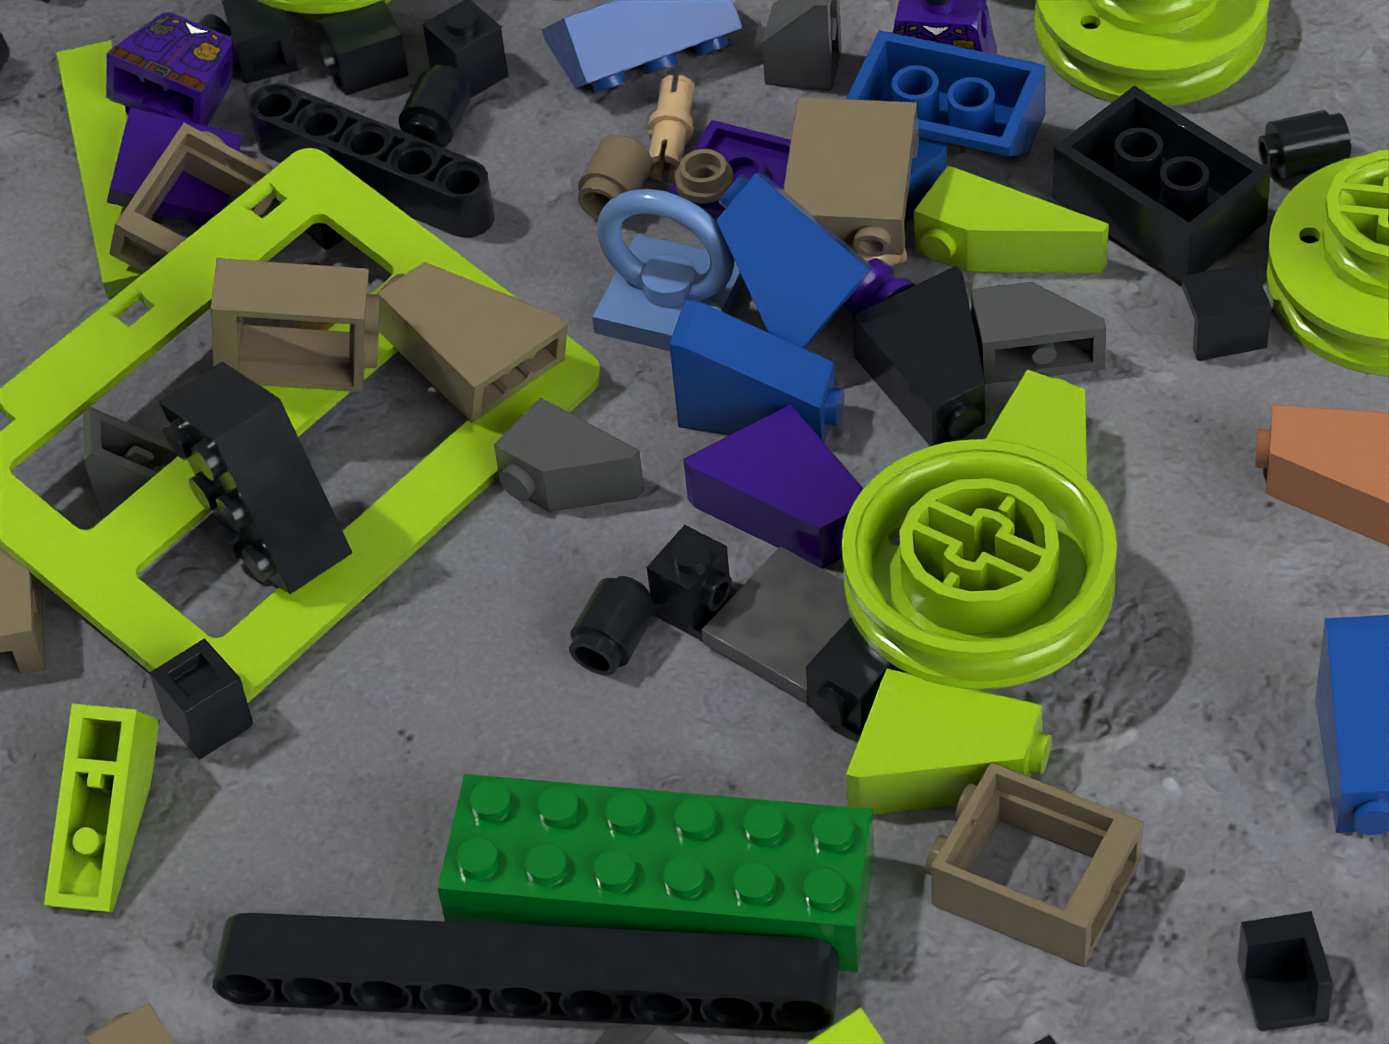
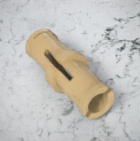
[648,75,696,182]

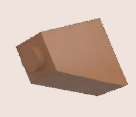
[1255,404,1389,546]

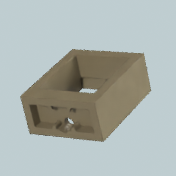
[109,122,281,309]
[211,258,380,392]
[925,762,1144,967]

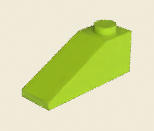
[914,165,1109,273]
[44,704,160,913]

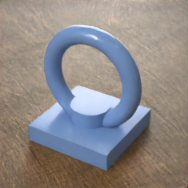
[592,189,745,351]

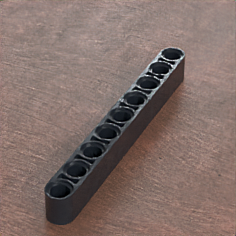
[212,913,840,1032]

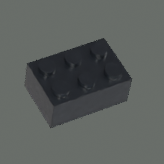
[1053,86,1271,283]
[159,361,353,594]

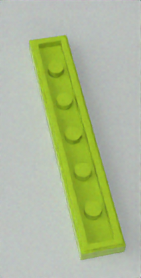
[56,40,143,297]

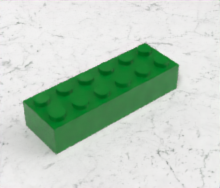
[437,774,875,972]

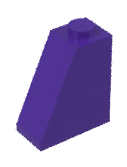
[683,404,863,569]

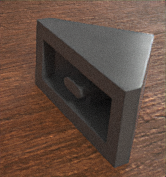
[83,407,178,517]

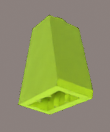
[986,369,1087,479]
[846,669,1052,815]

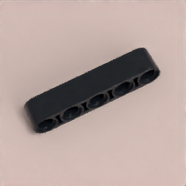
[248,83,494,238]

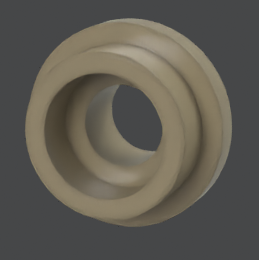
[675,149,734,203]

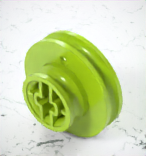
[1034,0,1270,106]
[1266,150,1389,376]
[842,439,1117,689]

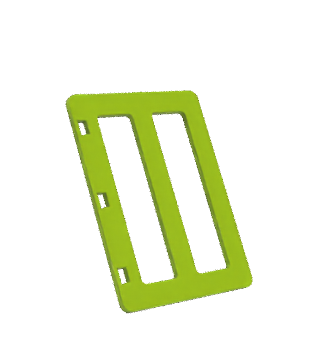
[0,148,601,703]

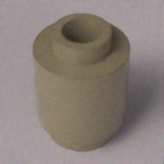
[578,135,653,220]

